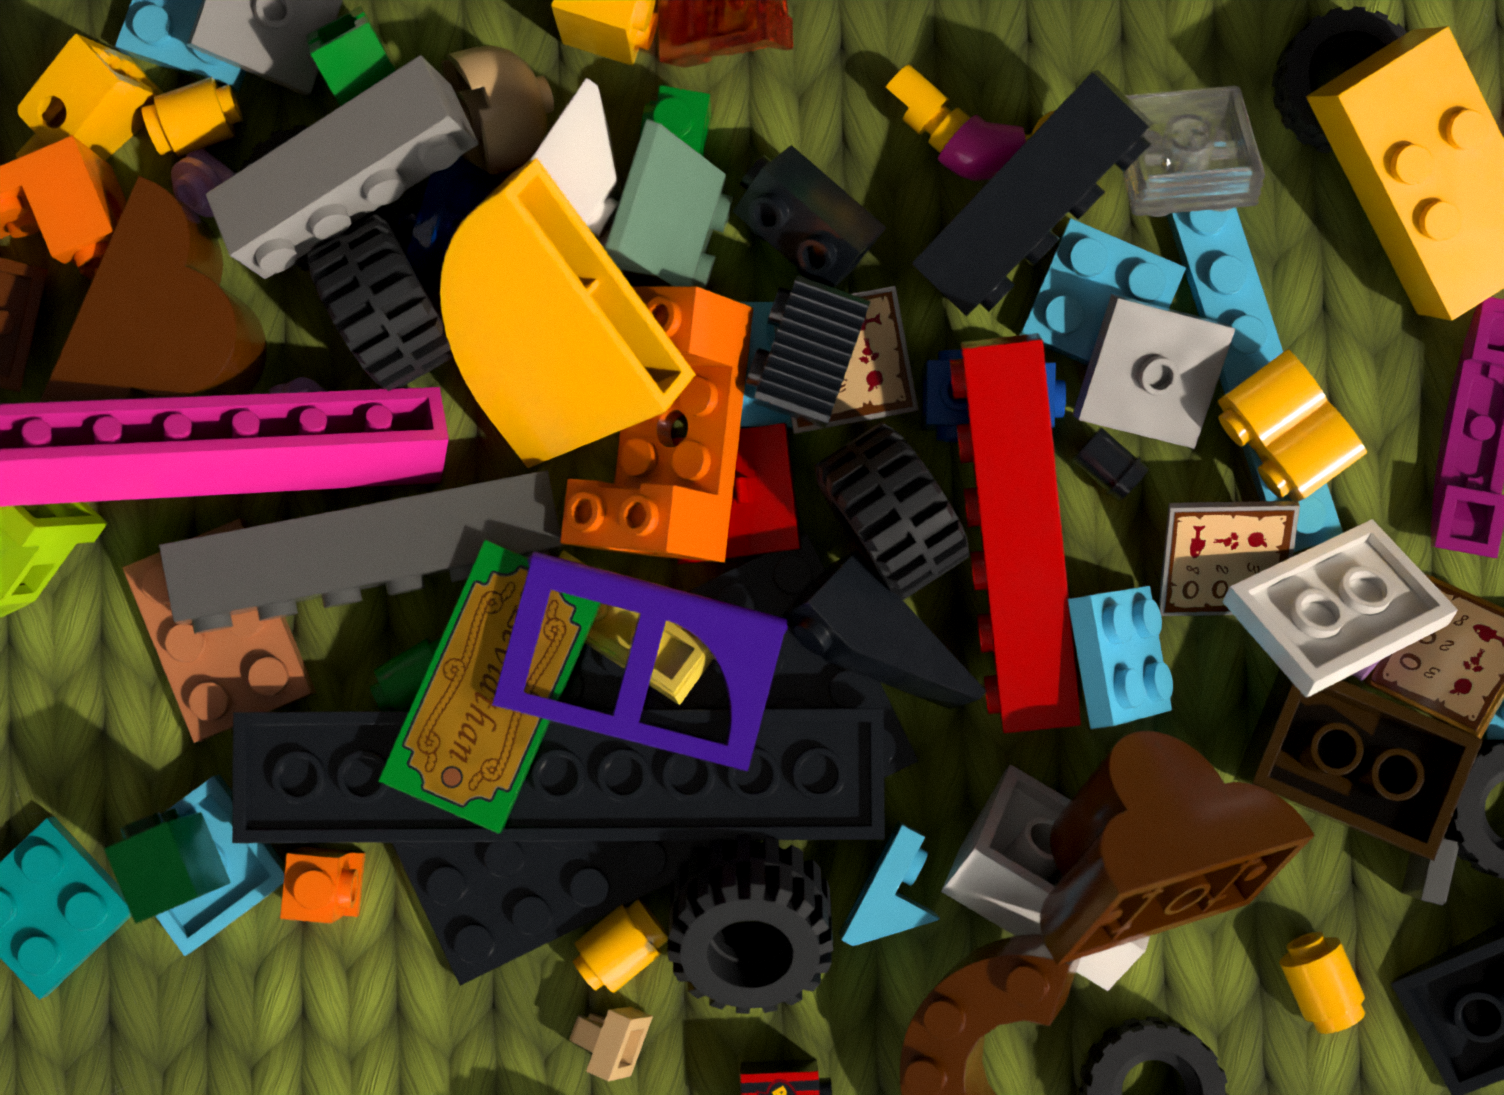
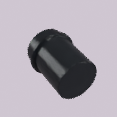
[1072,427,1149,502]

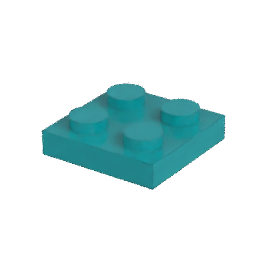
[0,816,131,1000]

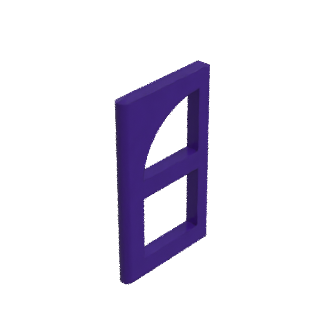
[492,551,788,771]

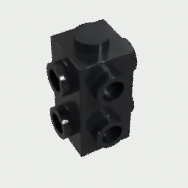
[733,145,887,288]

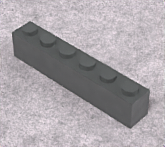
[159,470,563,634]

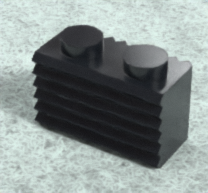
[745,275,871,428]

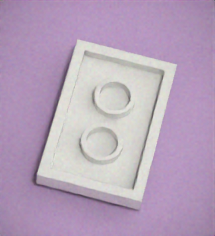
[1223,519,1458,698]

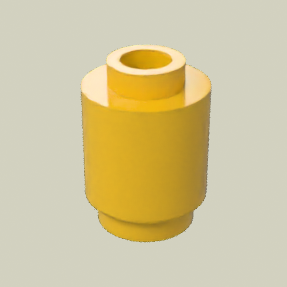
[142,76,243,157]
[573,899,668,993]
[1279,932,1365,1034]

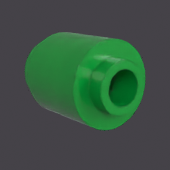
[370,637,442,711]

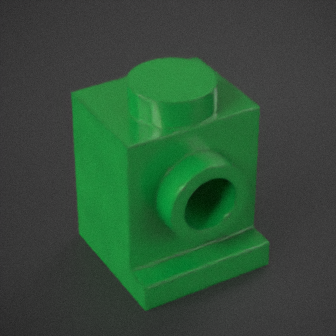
[640,85,712,157]

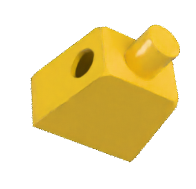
[15,34,163,161]

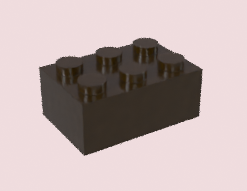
[1234,669,1483,861]

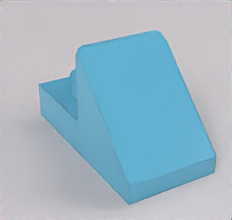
[839,820,940,946]

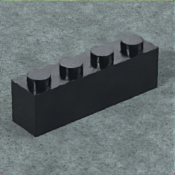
[912,70,1154,317]

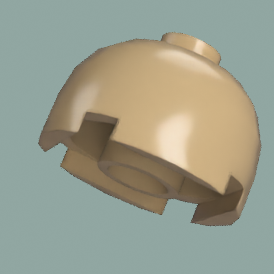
[441,45,554,178]

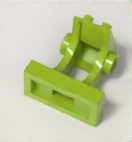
[0,502,108,618]

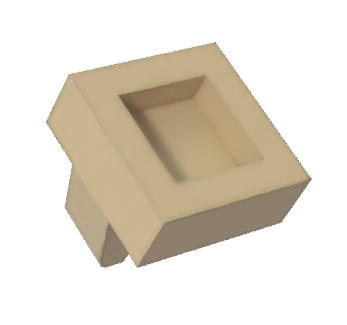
[569,1006,653,1081]

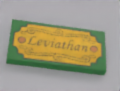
[379,540,602,834]

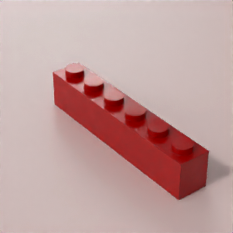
[949,333,1081,733]

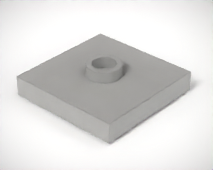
[186,0,343,96]
[1072,294,1235,449]

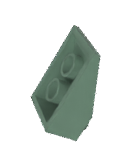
[605,120,734,290]

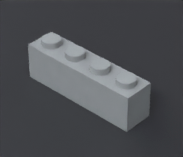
[205,55,479,279]

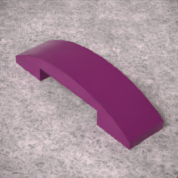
[1431,297,1504,559]

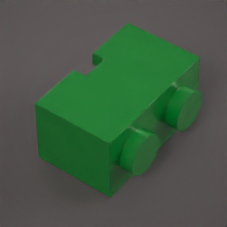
[306,6,397,107]

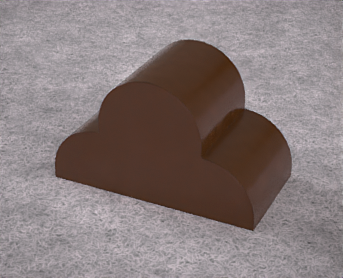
[39,176,267,403]
[1040,731,1315,965]

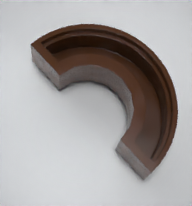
[900,934,1081,1095]

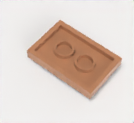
[123,518,316,743]

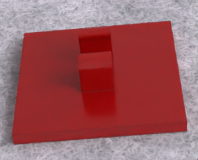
[672,423,802,565]

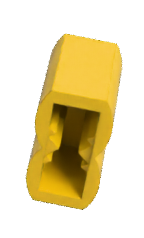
[1218,349,1367,501]

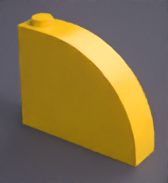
[440,157,696,468]

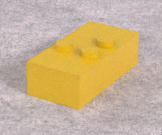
[1306,26,1504,321]

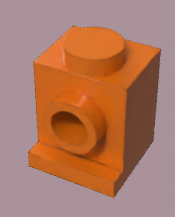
[280,847,366,924]

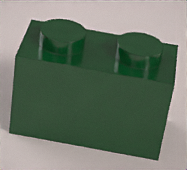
[104,807,231,924]

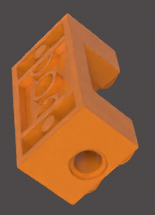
[0,135,127,280]
[560,287,753,562]

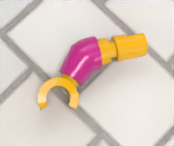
[886,64,1056,181]

